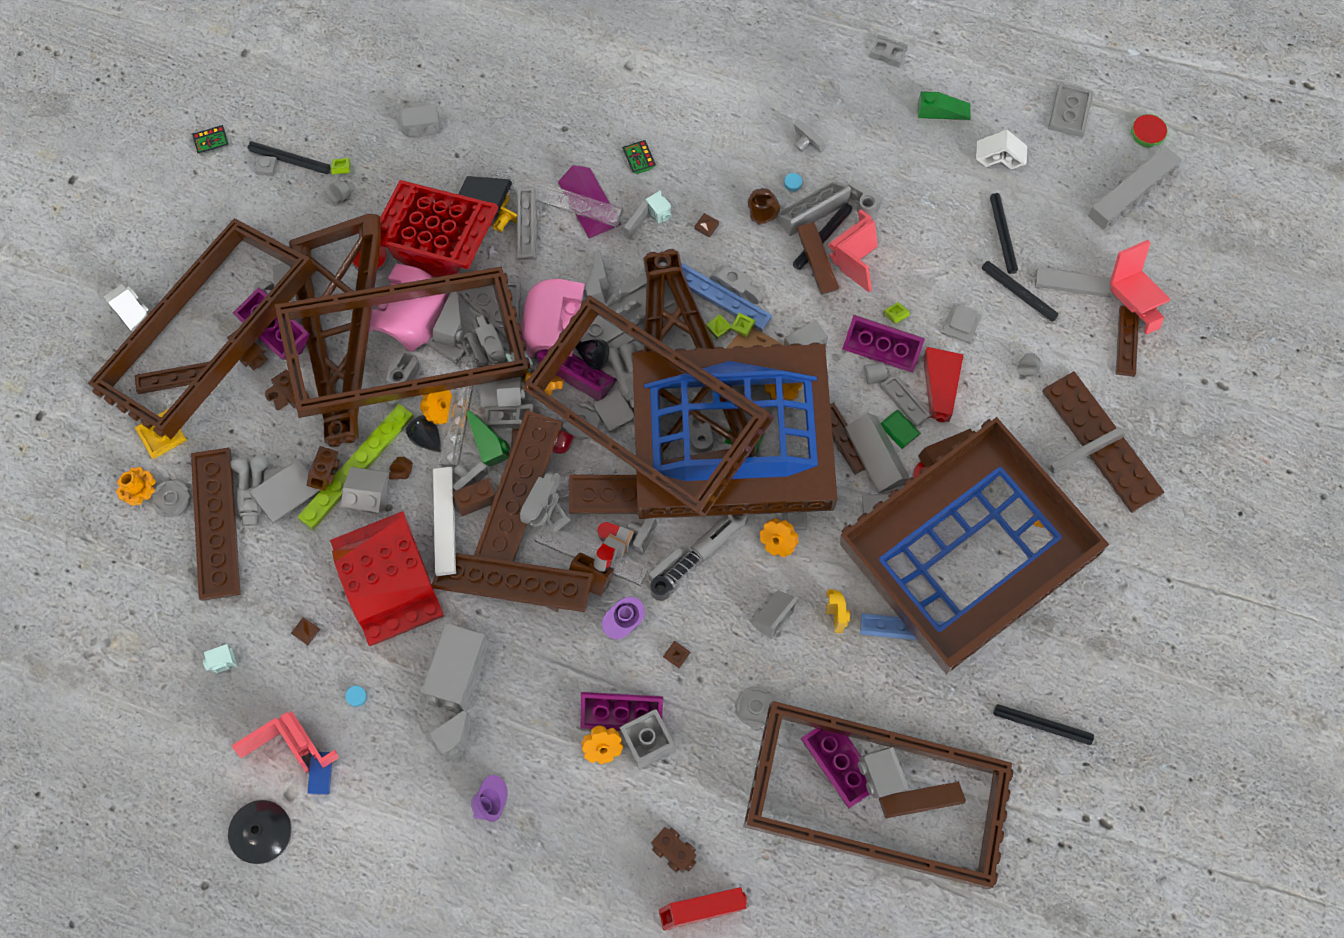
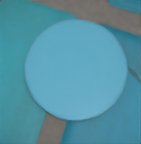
[784,173,802,192]
[345,686,367,707]

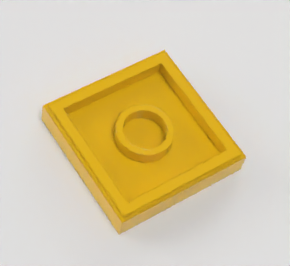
[134,409,187,459]

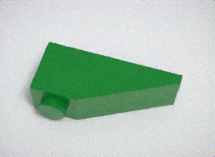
[918,91,971,120]
[466,410,510,467]

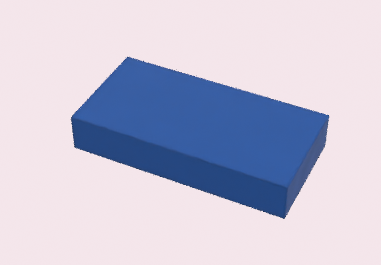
[307,752,332,795]

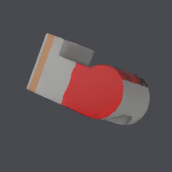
[597,522,635,554]
[594,534,627,572]

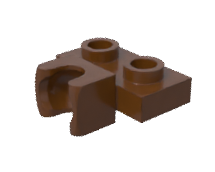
[265,369,310,411]

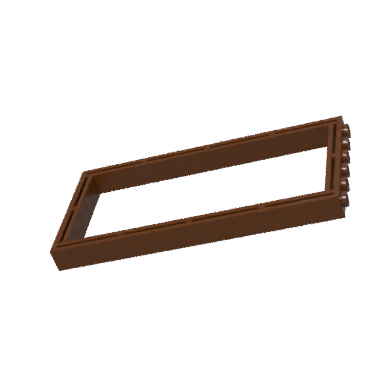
[88,218,317,439]
[275,266,530,418]
[522,295,774,517]
[743,701,1013,889]

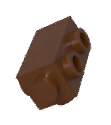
[227,329,268,371]
[306,446,340,491]
[651,827,697,873]

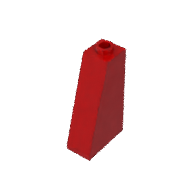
[923,347,964,423]
[659,887,747,931]

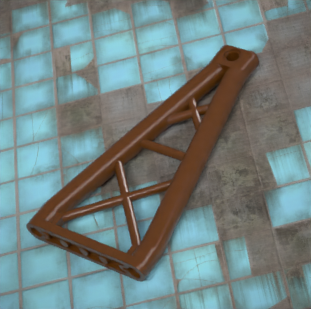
[289,214,381,447]
[643,249,756,465]

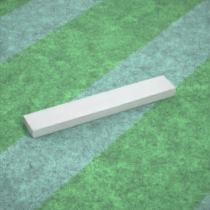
[433,467,456,576]

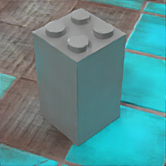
[421,623,489,713]

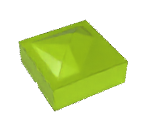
[331,158,351,175]
[883,302,910,324]
[730,312,756,338]
[706,314,731,340]

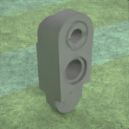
[710,265,763,304]
[475,314,507,365]
[385,352,419,405]
[688,400,714,453]
[520,471,560,526]

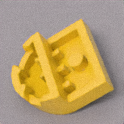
[826,589,850,633]

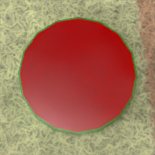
[1131,114,1168,147]

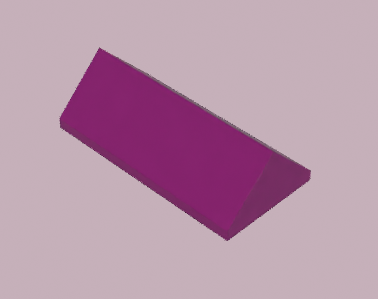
[558,165,621,239]
[233,287,309,360]
[842,315,925,373]
[537,349,617,401]
[580,692,663,731]
[801,728,870,809]

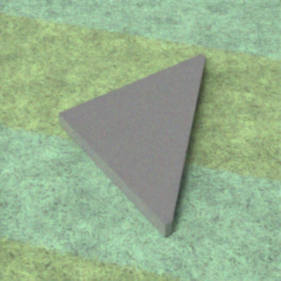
[457,282,521,340]

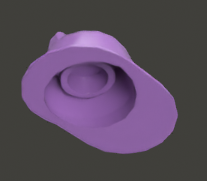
[602,597,645,639]
[471,775,508,822]

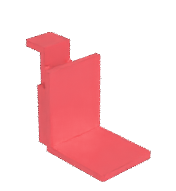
[828,209,878,292]
[1110,240,1170,335]
[232,711,339,773]

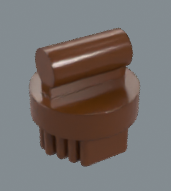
[389,456,413,480]

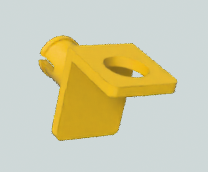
[492,192,517,233]

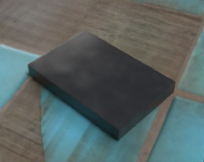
[458,176,512,212]

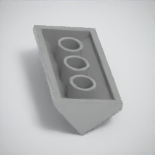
[776,181,851,236]
[844,413,910,494]

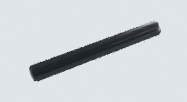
[248,141,331,174]
[990,193,1018,274]
[793,203,853,270]
[982,261,1059,322]
[993,704,1094,745]

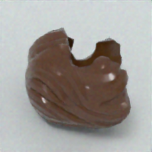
[748,188,780,225]

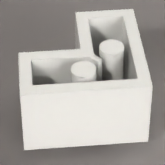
[976,130,1027,170]
[104,284,150,332]

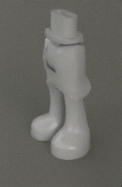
[607,343,636,409]
[230,458,268,526]

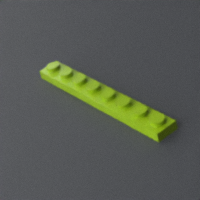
[297,404,414,530]

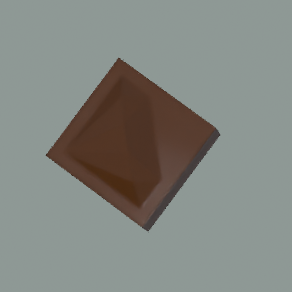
[694,213,719,238]
[291,617,320,645]
[663,640,691,668]

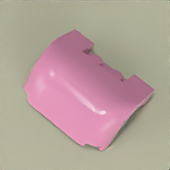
[369,263,448,351]
[520,279,584,359]

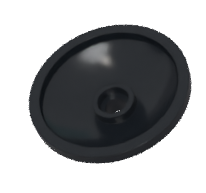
[228,800,292,864]

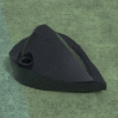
[575,339,609,370]
[406,415,441,452]

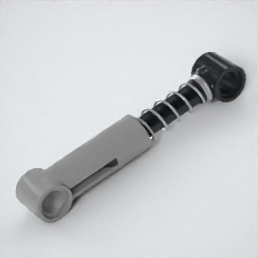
[650,515,747,601]

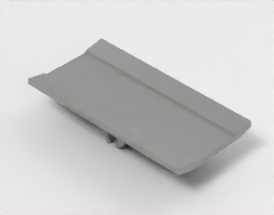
[580,273,678,350]

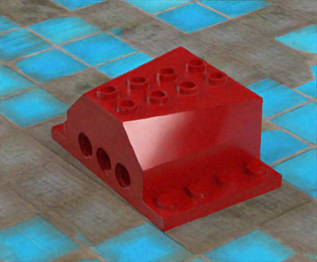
[380,180,498,277]
[330,511,444,647]

